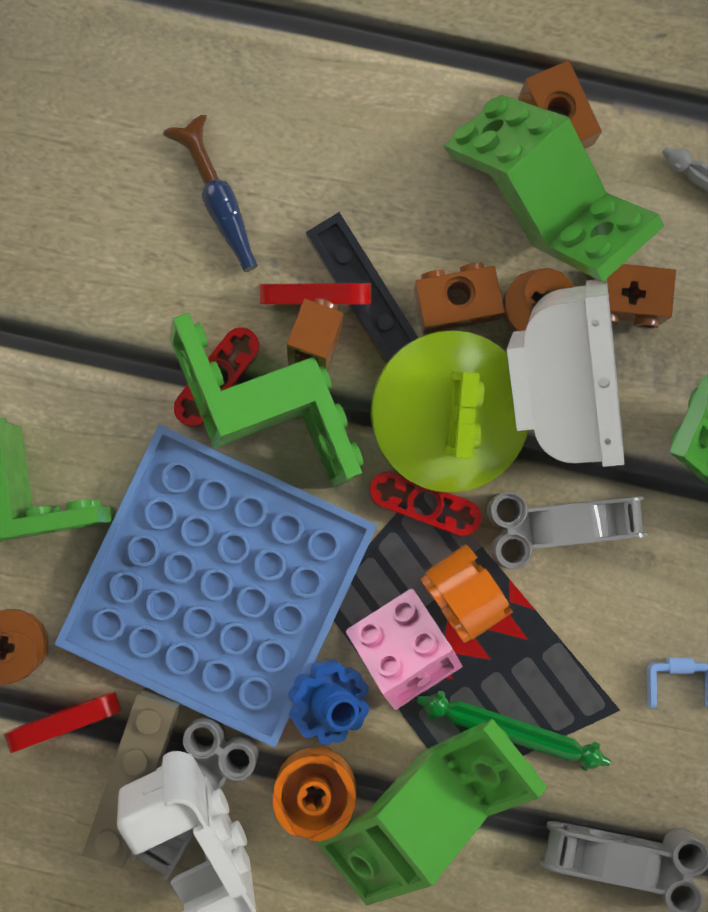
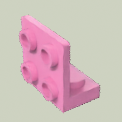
[346,589,463,710]

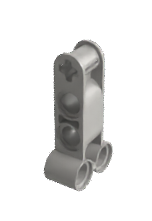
[486,492,648,569]
[131,715,259,881]
[540,821,708,912]

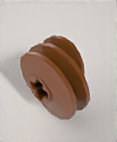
[502,268,574,332]
[0,609,49,685]

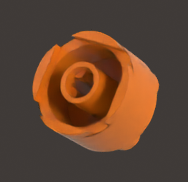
[420,544,513,643]
[272,746,356,841]

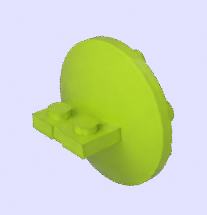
[371,331,528,492]

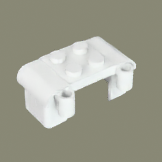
[117,751,256,912]

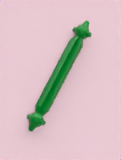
[416,691,611,771]

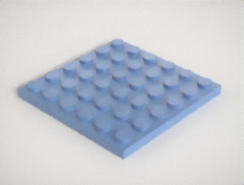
[54,424,378,748]

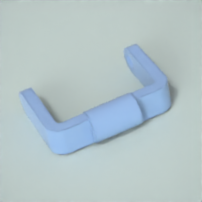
[647,658,708,709]

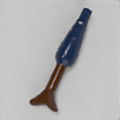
[163,115,258,272]

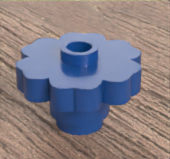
[288,659,370,745]

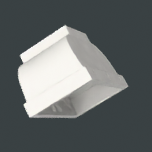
[507,279,624,467]

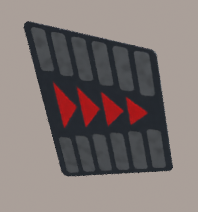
[334,492,621,770]

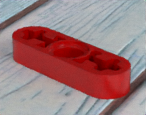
[259,283,371,305]
[174,327,260,427]
[369,472,481,536]
[3,691,122,753]

